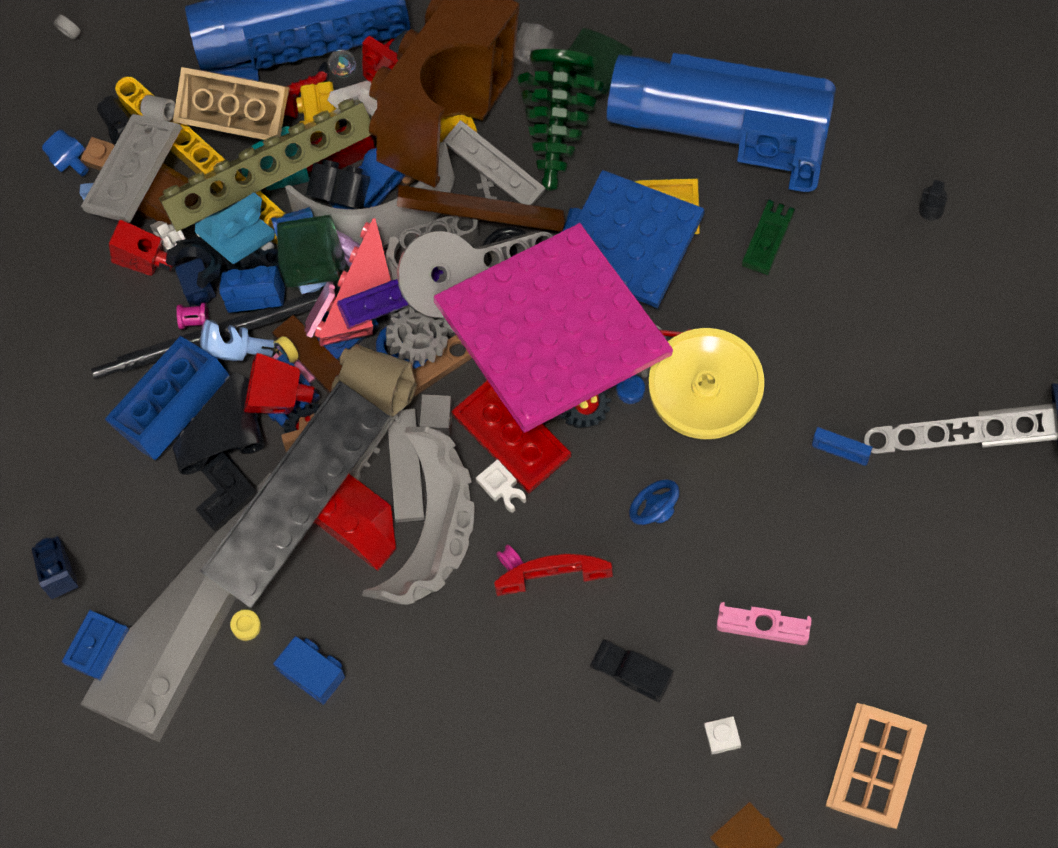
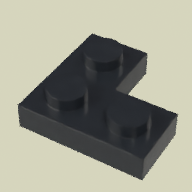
[196,452,257,532]

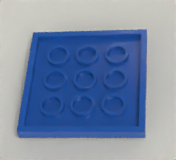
[574,170,705,308]

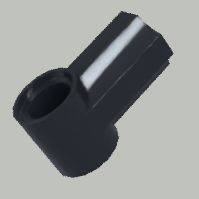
[97,95,131,146]

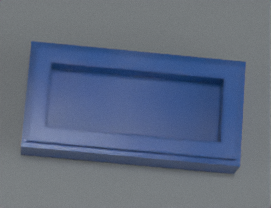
[812,427,873,466]

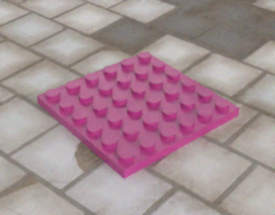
[434,223,673,433]

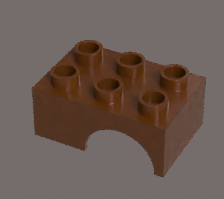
[369,0,520,188]

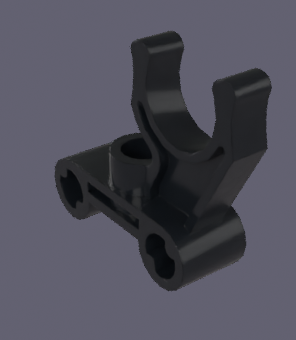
[166,237,286,288]

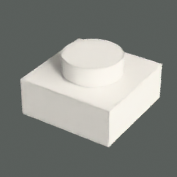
[704,716,741,755]

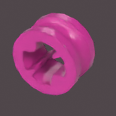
[496,544,523,571]

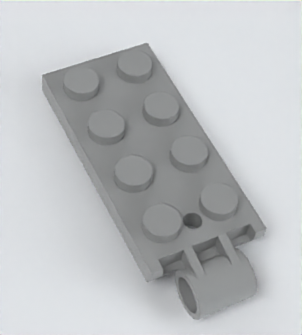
[81,95,182,223]

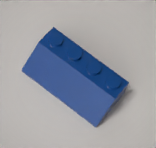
[105,336,230,460]

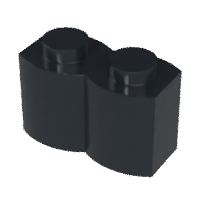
[306,159,370,209]

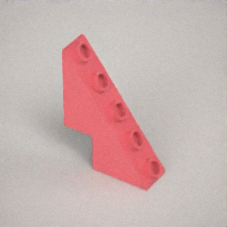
[314,218,391,346]

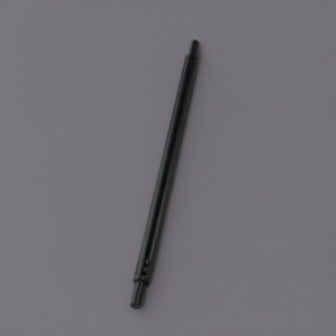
[91,284,340,379]

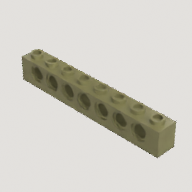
[158,98,371,232]

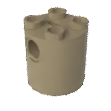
[331,344,417,417]

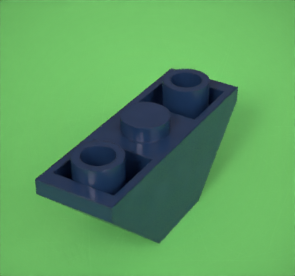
[31,536,78,600]

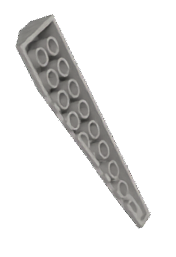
[81,473,271,742]

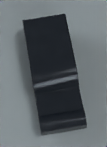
[590,639,673,703]

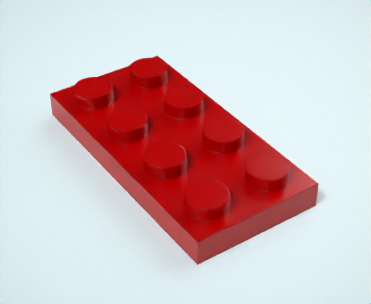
[451,380,572,494]

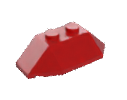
[314,474,396,571]

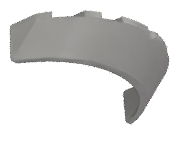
[285,141,455,250]
[362,426,475,605]

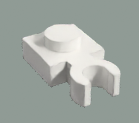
[476,459,526,513]

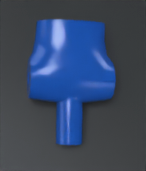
[42,130,89,176]

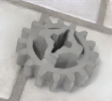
[386,307,448,366]

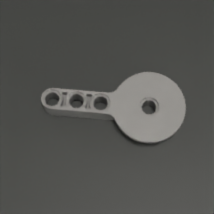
[397,231,553,318]

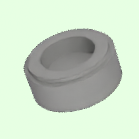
[54,14,81,39]

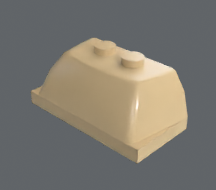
[173,67,290,140]

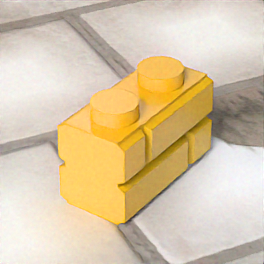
[296,81,340,142]

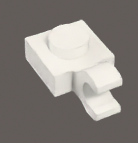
[150,221,186,252]

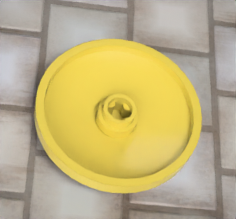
[649,328,764,439]

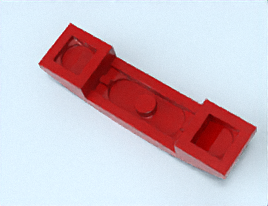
[494,554,613,596]

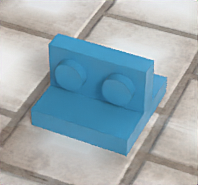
[195,193,275,264]

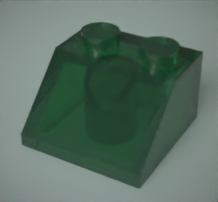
[277,214,347,288]

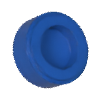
[616,375,645,404]

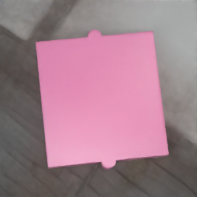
[305,280,335,338]

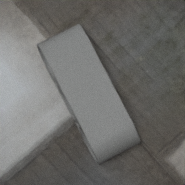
[399,215,479,253]

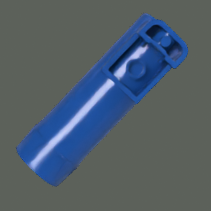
[185,0,410,71]
[607,53,836,192]

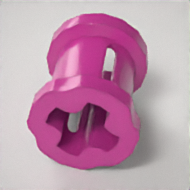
[177,303,209,330]

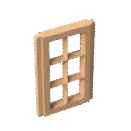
[826,703,927,829]

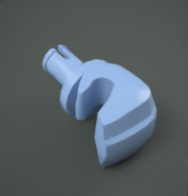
[200,319,274,361]

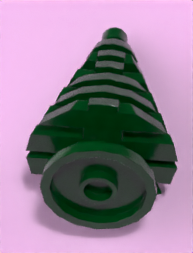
[517,49,604,191]

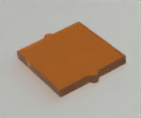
[710,802,784,848]

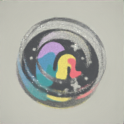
[328,50,356,78]

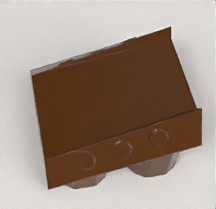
[137,163,198,230]

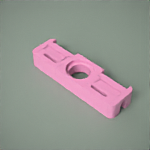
[717,602,811,645]

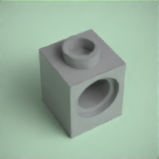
[420,395,453,438]

